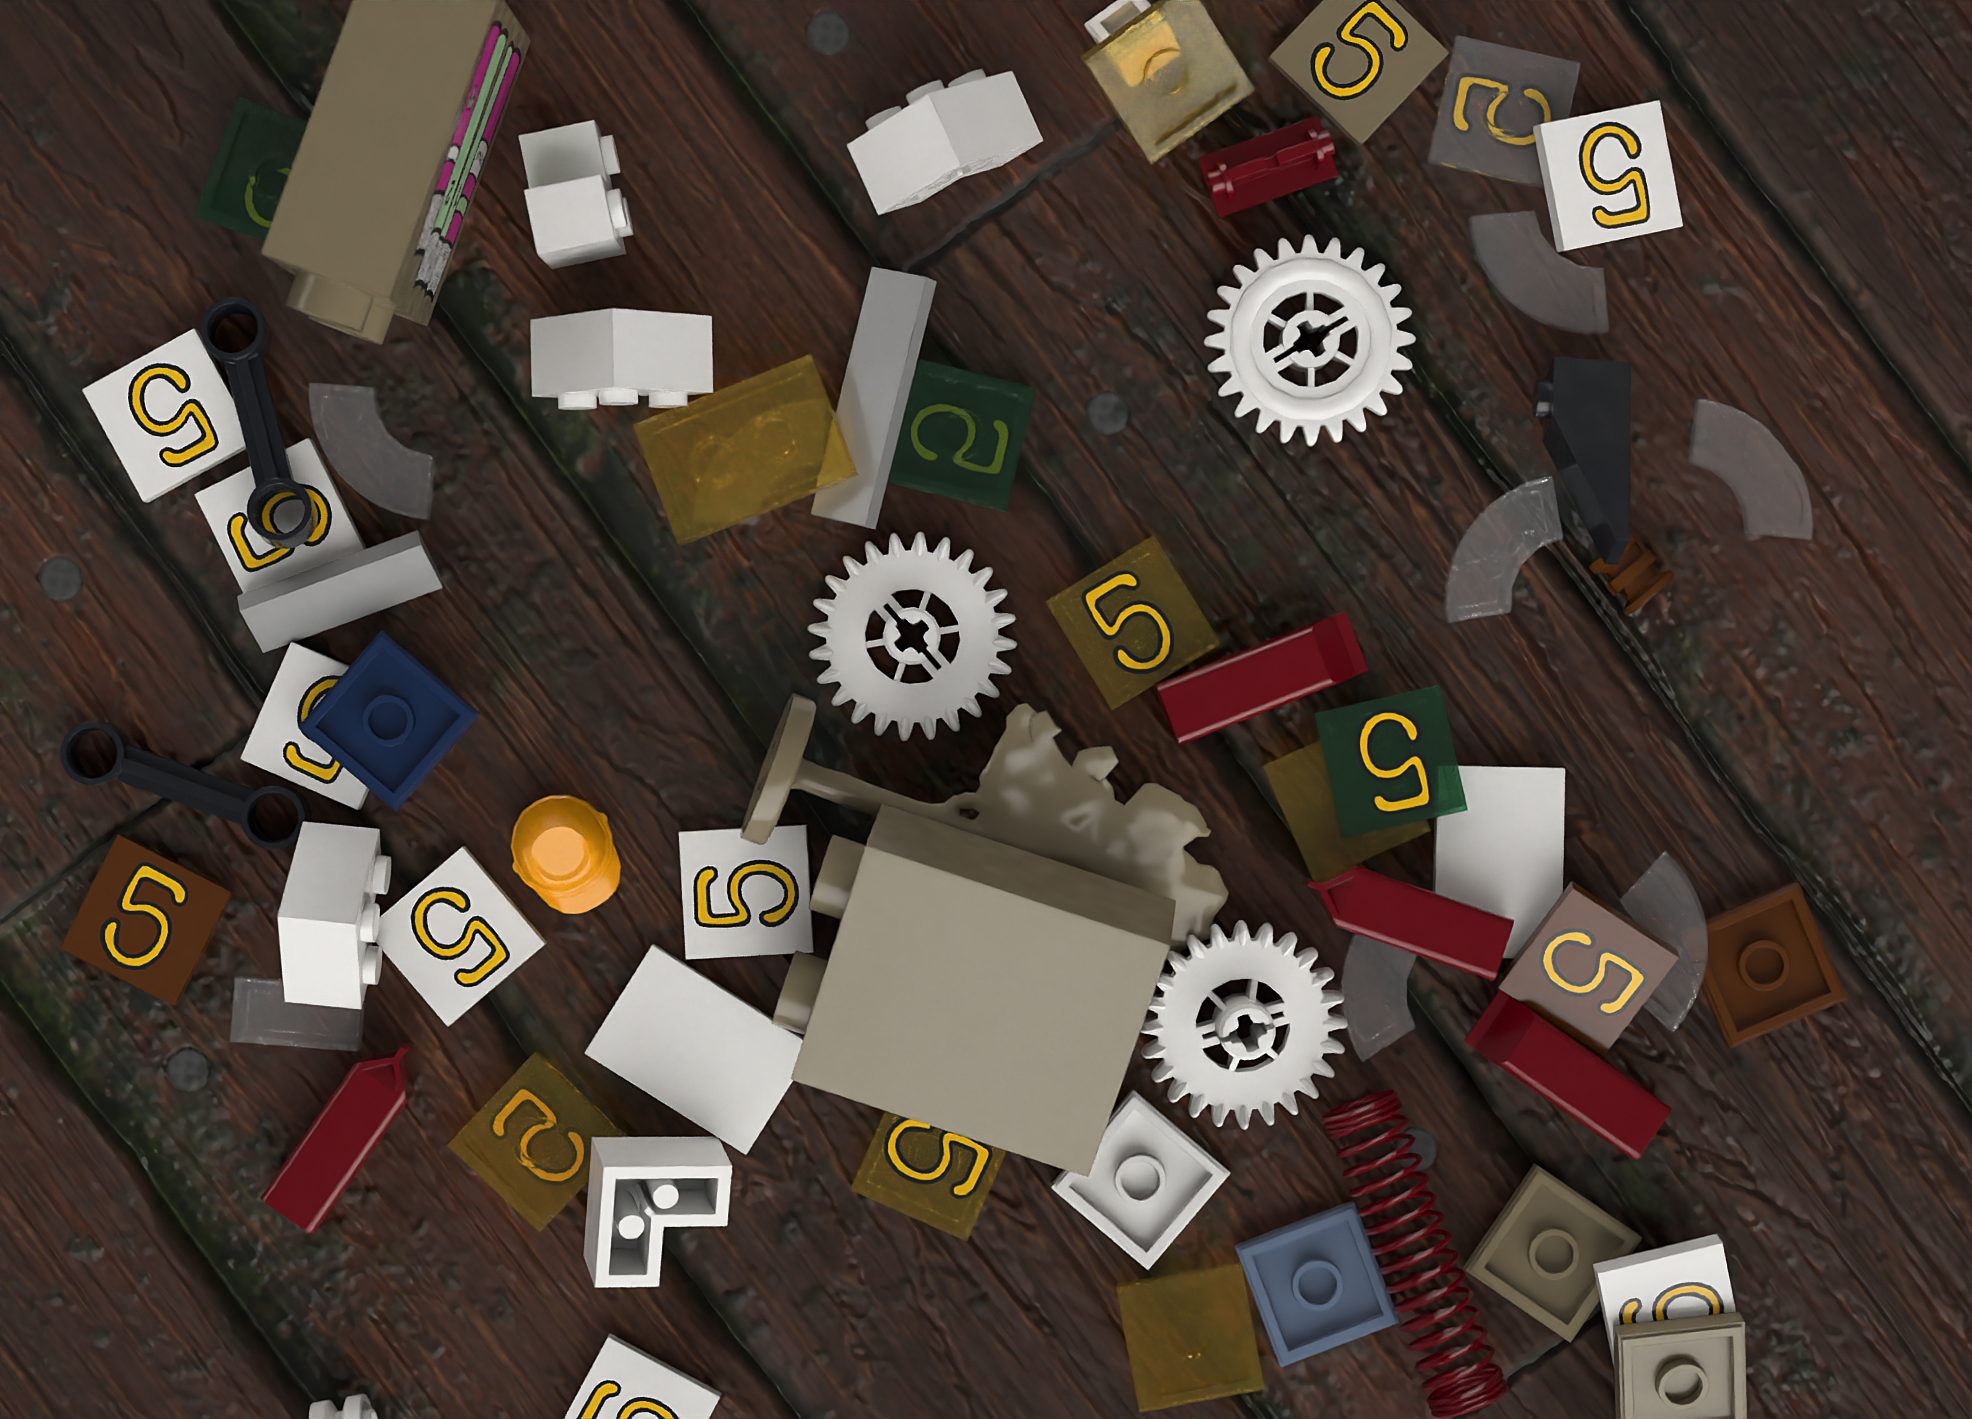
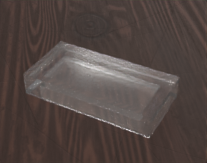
[230,976,365,1051]

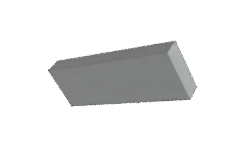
[237,530,443,653]

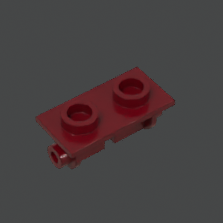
[1197,116,1339,219]

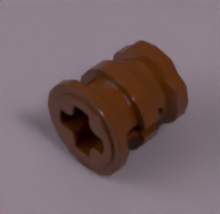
[1588,529,1675,616]

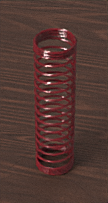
[1321,1090,1509,1418]

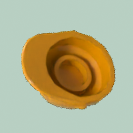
[511,795,621,914]

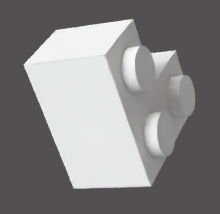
[847,69,1043,215]
[519,120,633,269]
[530,308,713,410]
[277,821,391,1009]
[583,1137,732,1288]

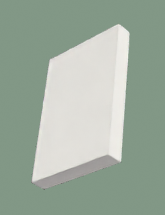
[1433,765,1565,958]
[585,944,803,1155]

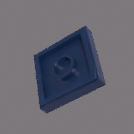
[297,630,481,811]

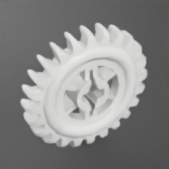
[1204,234,1416,446]
[808,532,1017,741]
[1140,920,1348,1130]

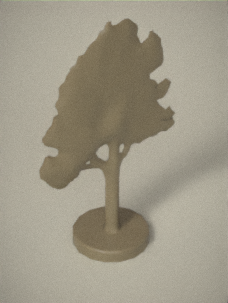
[740,693,1229,961]

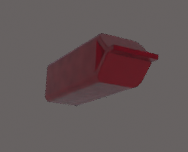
[1154,611,1368,745]
[1302,865,1514,981]
[1463,989,1672,1160]
[260,1040,414,1234]

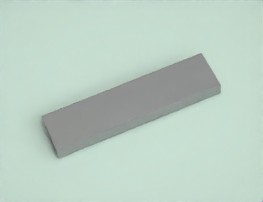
[811,267,937,529]

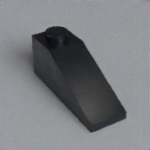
[1532,357,1631,565]

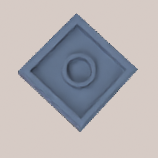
[1234,1200,1400,1367]

